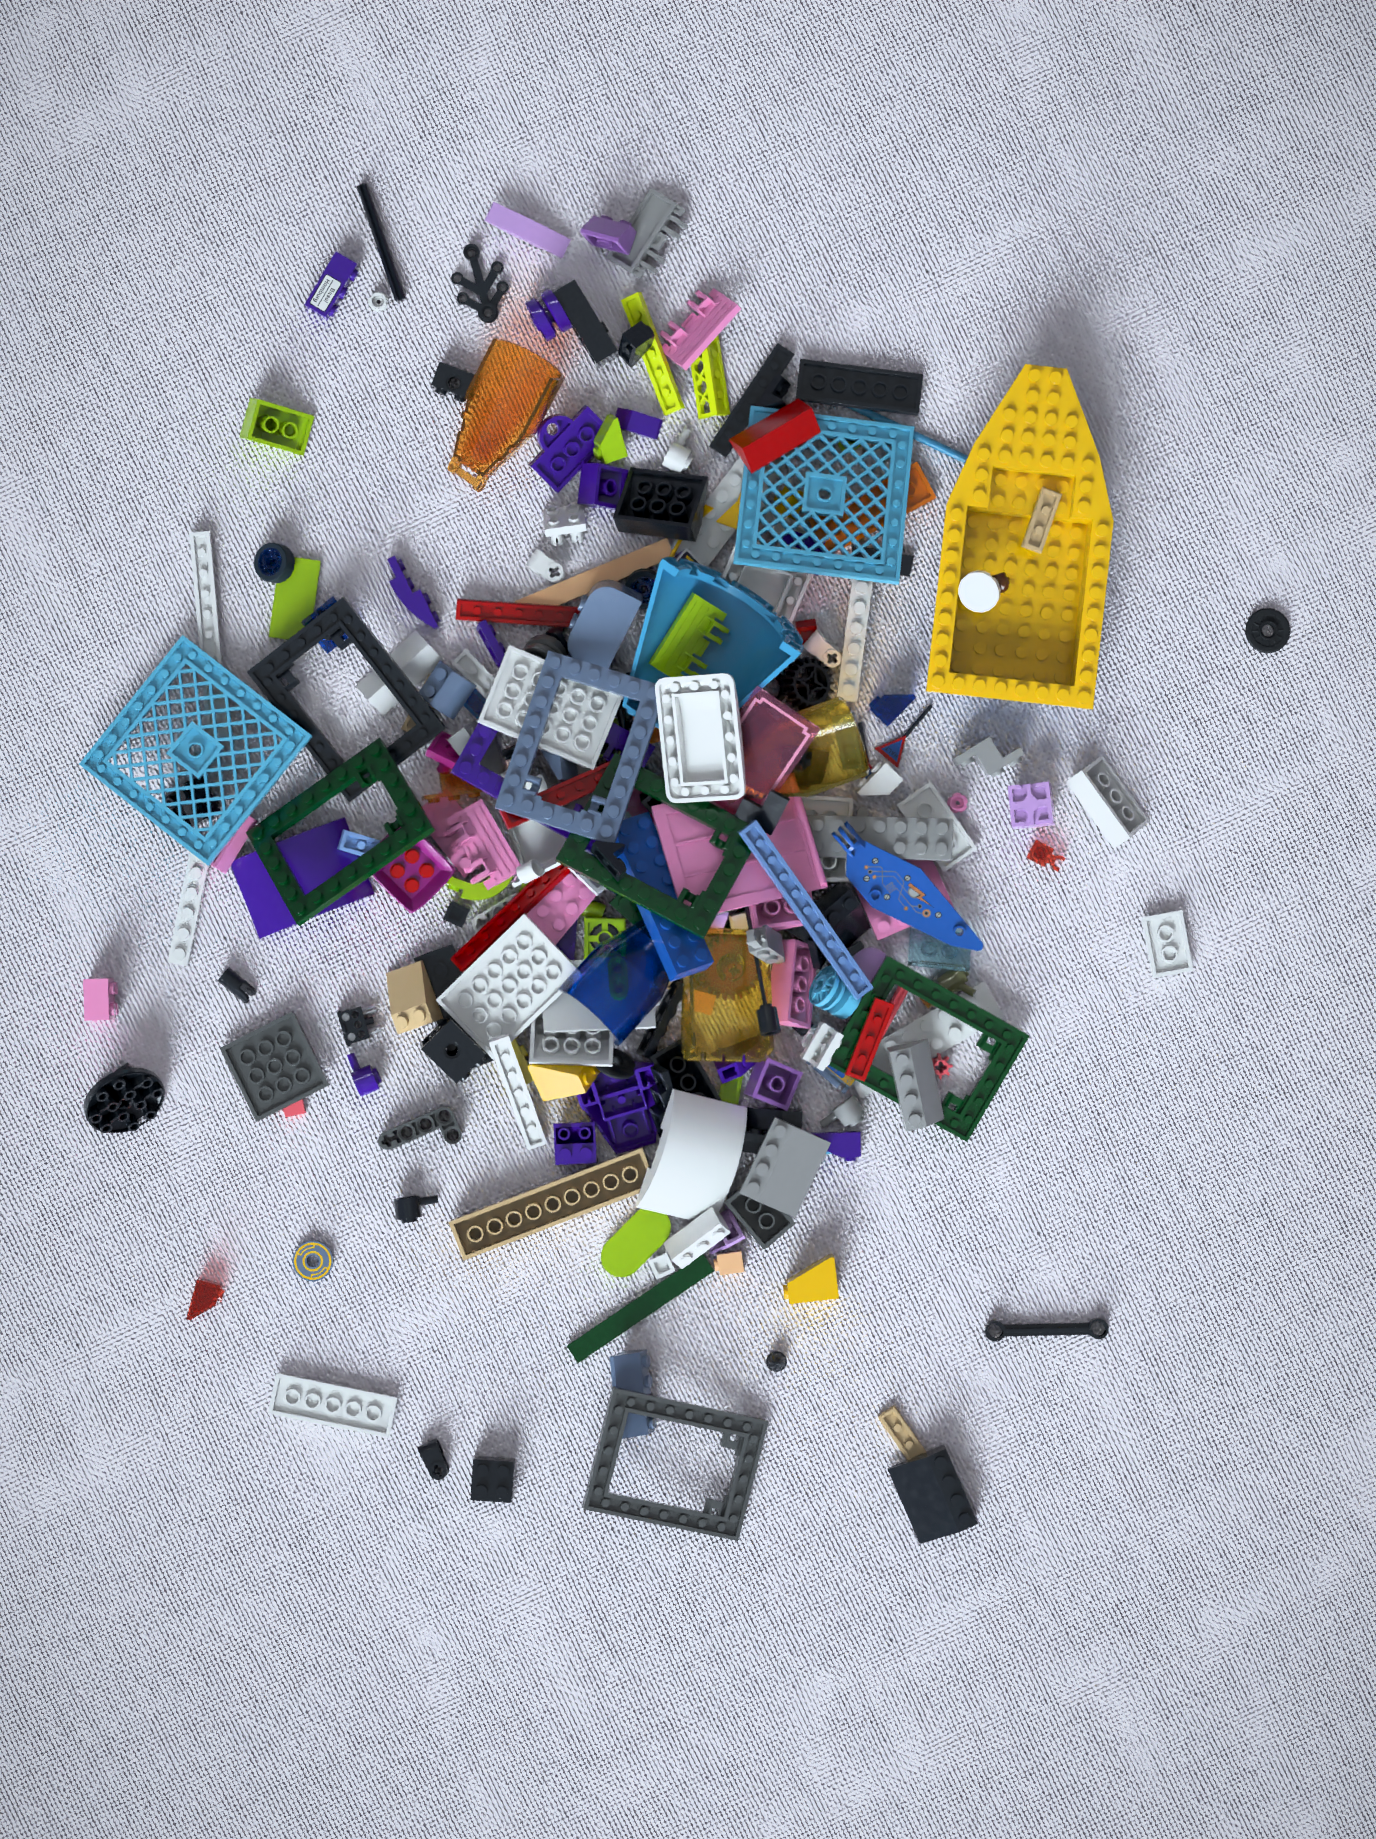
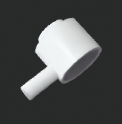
[662,428,694,473]

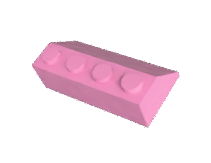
[769,939,816,1029]

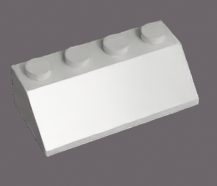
[1066,755,1150,848]

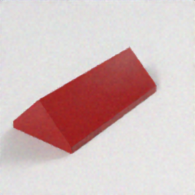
[729,399,821,474]

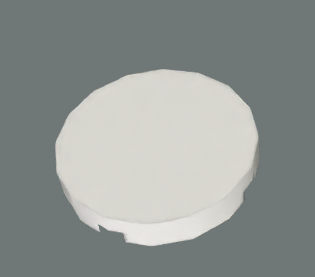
[958,570,1001,613]

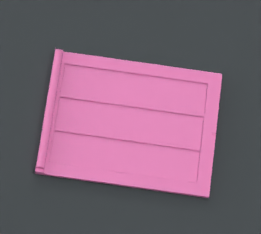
[651,773,828,913]

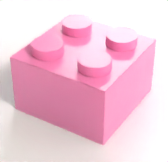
[83,978,119,1021]

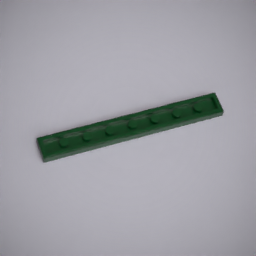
[567,1254,715,1363]

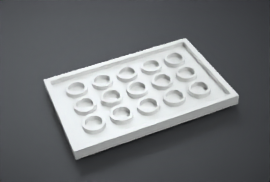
[477,645,623,770]
[436,913,582,1060]

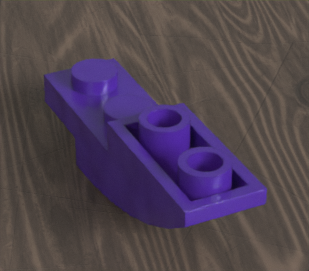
[387,556,441,629]

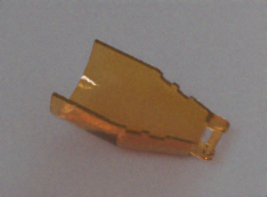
[447,338,565,492]

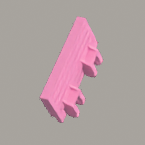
[659,288,741,370]
[443,798,520,890]

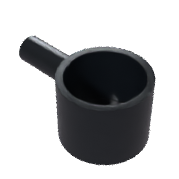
[393,1195,438,1223]

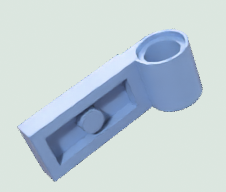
[337,829,381,856]

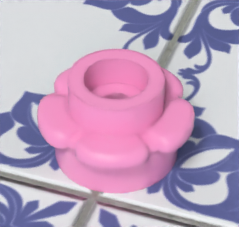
[947,793,968,813]

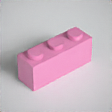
[211,816,258,874]

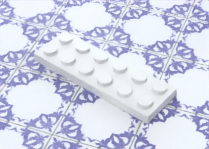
[268,1372,398,1438]

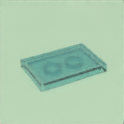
[907,927,971,972]

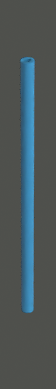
[847,407,968,463]

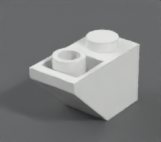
[855,761,903,795]

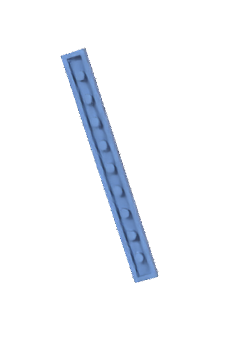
[738,820,874,1000]

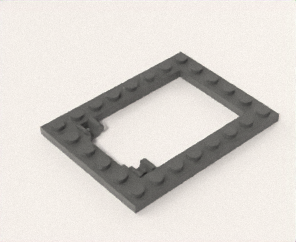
[581,1386,769,1541]

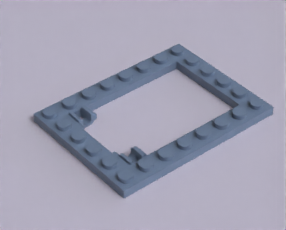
[495,650,658,843]

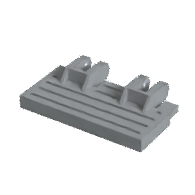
[606,188,688,279]

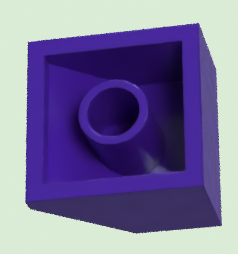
[577,463,628,510]

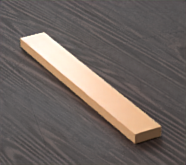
[515,538,675,605]

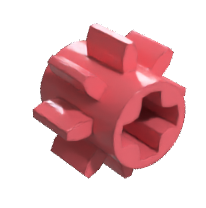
[932,1053,953,1080]

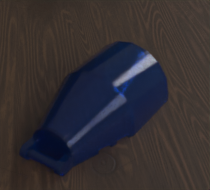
[558,919,670,1046]

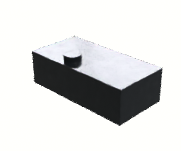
[553,279,619,369]

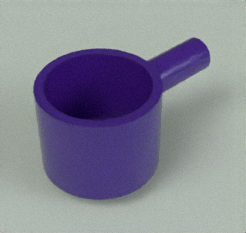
[347,1053,382,1097]

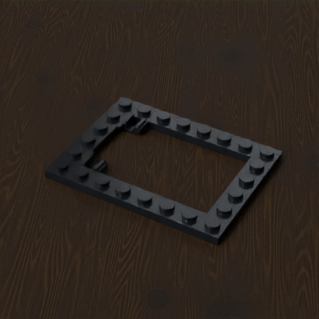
[247,596,447,803]

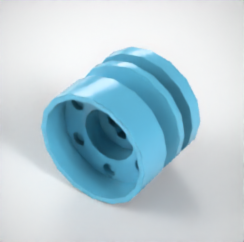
[809,965,862,1019]

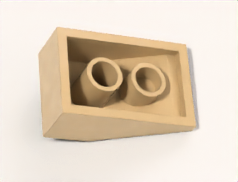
[386,960,443,1034]

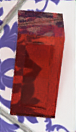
[186,1277,225,1320]

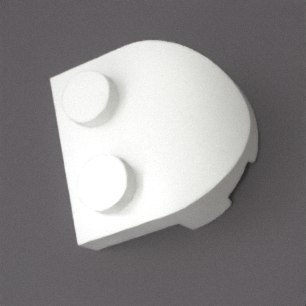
[800,1022,844,1071]

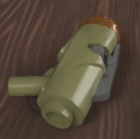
[920,965,976,1009]

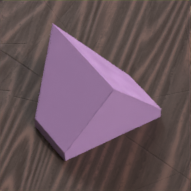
[709,1209,745,1255]

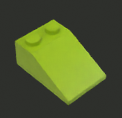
[239,398,314,456]

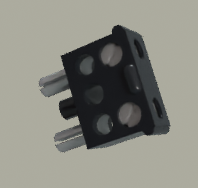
[337,1005,383,1046]

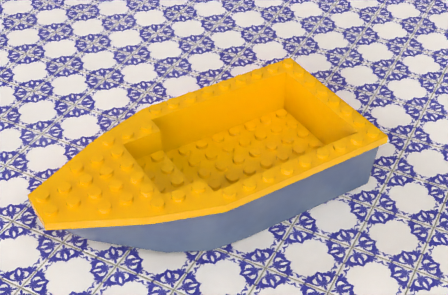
[926,364,1114,710]

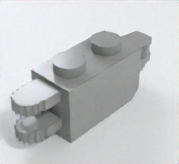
[746,925,785,964]

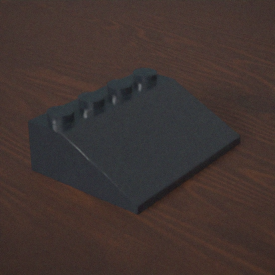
[613,467,709,542]
[887,1444,978,1544]

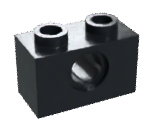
[431,362,480,403]

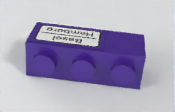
[304,251,360,320]

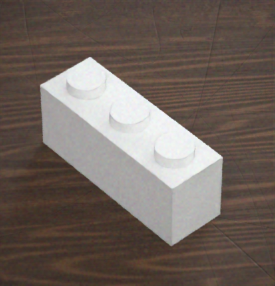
[663,1207,731,1269]

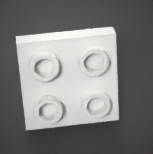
[542,503,587,546]

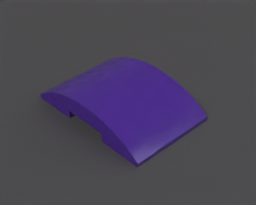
[231,817,375,939]

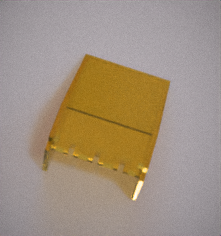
[681,928,774,1062]

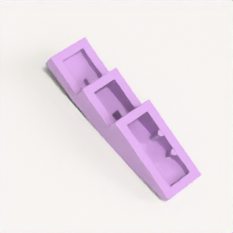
[484,202,571,258]

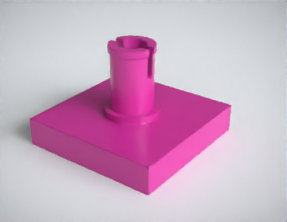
[425,731,459,775]

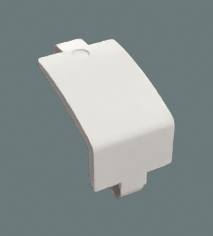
[494,770,566,887]

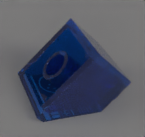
[868,694,916,729]

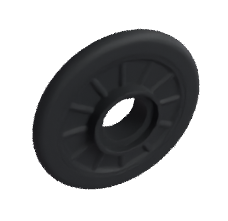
[1245,608,1291,653]
[596,1048,636,1079]

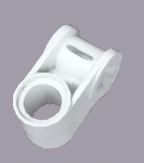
[525,549,565,584]
[803,630,842,668]

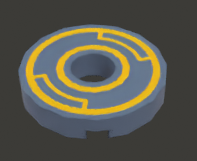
[292,1240,334,1282]

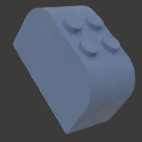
[567,580,643,669]

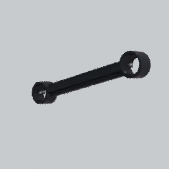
[984,1318,1109,1342]

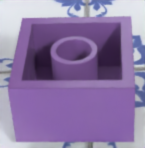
[743,1055,803,1111]

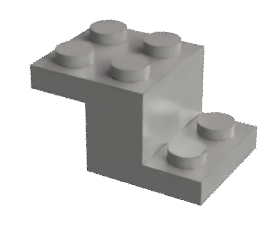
[952,737,1025,778]

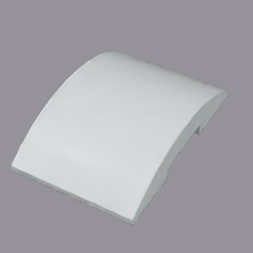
[635,1089,747,1221]

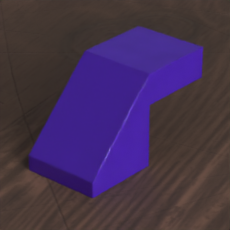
[615,407,663,440]

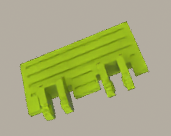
[648,592,730,677]

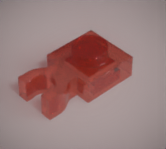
[1026,839,1066,872]

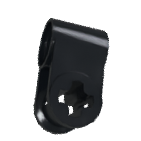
[417,1438,449,1480]

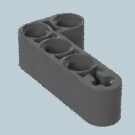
[378,1106,463,1150]

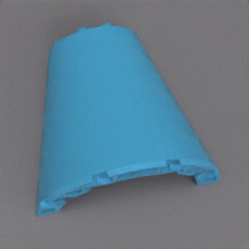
[622,557,804,729]

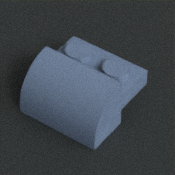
[419,661,477,720]

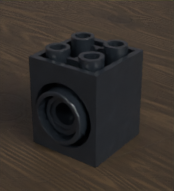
[419,1014,486,1084]

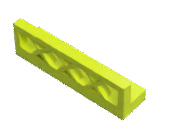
[691,334,730,419]

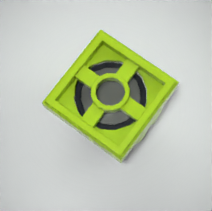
[584,917,627,960]

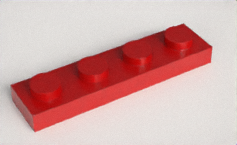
[845,997,895,1082]

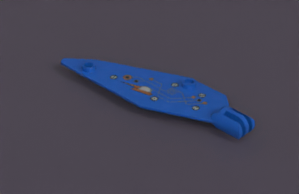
[831,821,984,951]

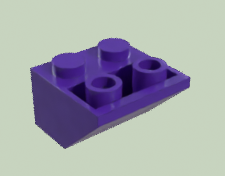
[553,1122,597,1165]

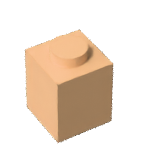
[713,1250,744,1275]

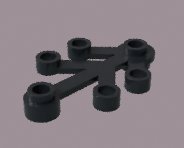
[451,244,509,323]

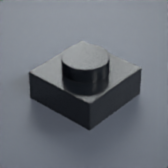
[443,901,471,928]

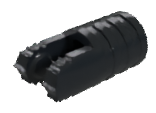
[218,967,257,1003]

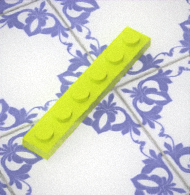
[621,292,685,416]

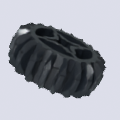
[780,656,834,713]

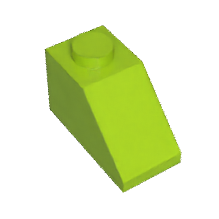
[593,414,628,464]

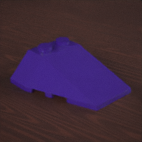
[577,1061,657,1154]

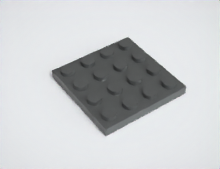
[220,1011,330,1122]

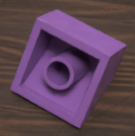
[580,215,637,255]

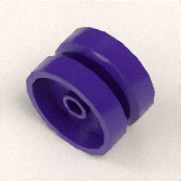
[525,288,572,342]

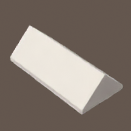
[356,630,444,716]

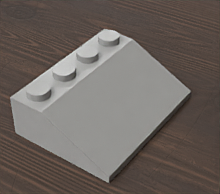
[739,1116,831,1218]

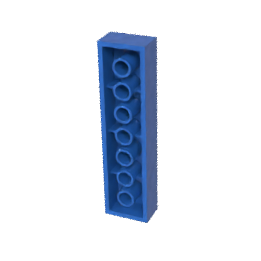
[616,812,714,982]

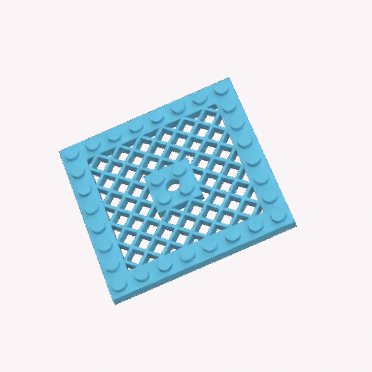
[733,405,915,585]
[79,635,312,866]

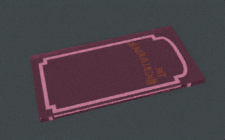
[708,686,821,815]

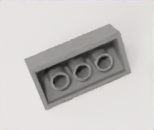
[887,1039,944,1132]

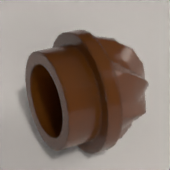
[992,572,1010,593]

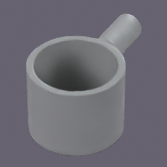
[820,1095,866,1128]

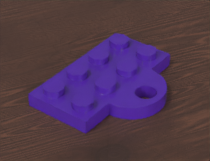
[528,405,603,493]

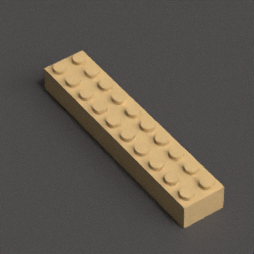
[449,1147,650,1261]

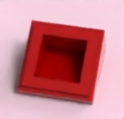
[795,619,817,645]

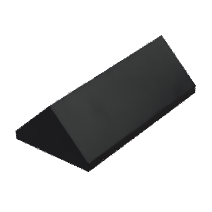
[649,1037,722,1101]

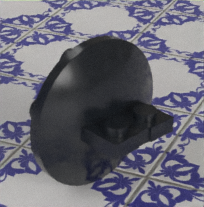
[83,1062,165,1133]

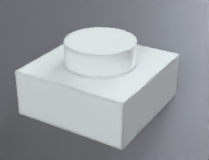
[648,1252,675,1280]

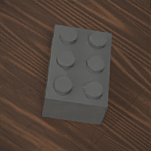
[724,1187,796,1250]

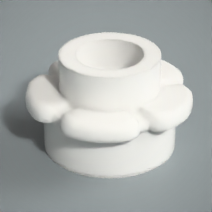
[368,292,388,312]

